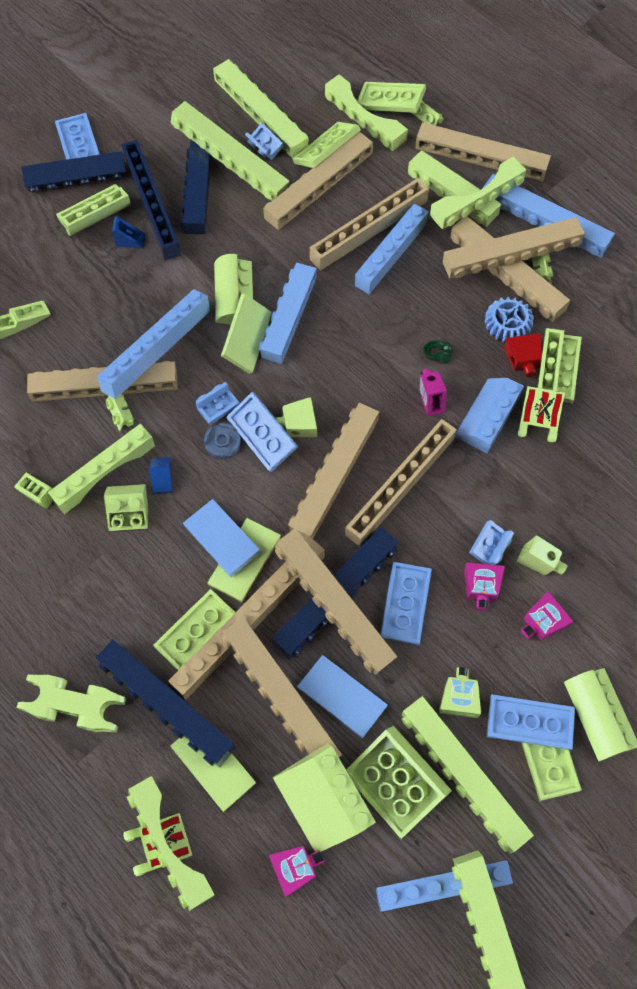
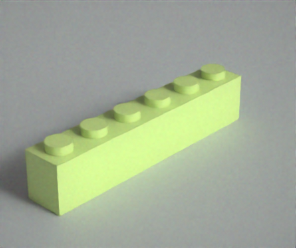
[408,150,501,227]
[452,850,526,989]

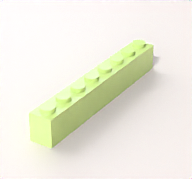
[213,59,309,159]
[171,101,289,201]
[402,696,534,854]

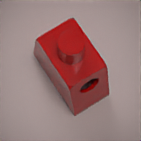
[504,333,542,377]

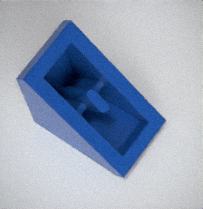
[112,216,145,248]
[149,457,173,494]

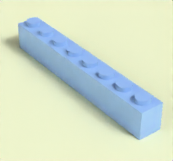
[483,174,615,258]
[97,289,210,399]

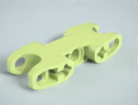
[16,674,127,733]

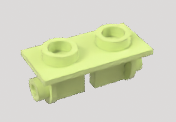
[411,100,444,126]
[531,253,553,284]
[106,394,134,431]

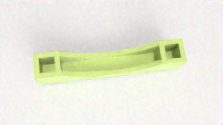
[325,75,408,151]
[430,156,526,229]
[48,424,155,515]
[126,776,214,911]

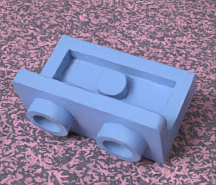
[245,123,285,160]
[196,382,240,425]
[469,520,514,565]

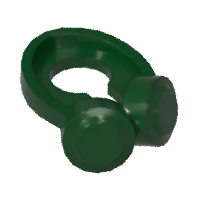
[423,340,453,364]

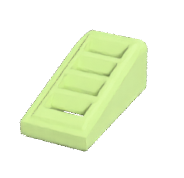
[14,473,53,509]

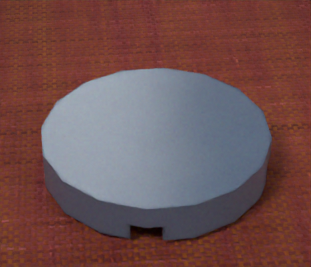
[203,423,241,459]

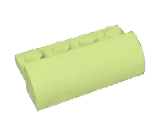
[56,184,131,236]
[214,254,253,325]
[538,328,582,403]
[564,668,637,761]

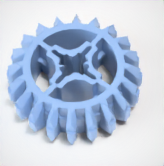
[485,297,534,342]

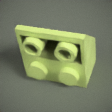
[104,484,148,531]

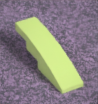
[0,301,51,339]

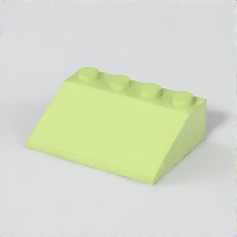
[346,726,452,839]
[272,743,376,852]

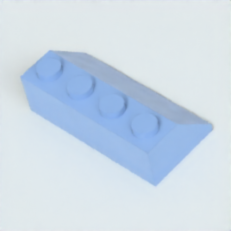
[455,378,524,454]

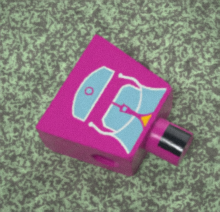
[419,369,447,416]
[464,562,504,611]
[521,592,573,640]
[269,846,325,897]

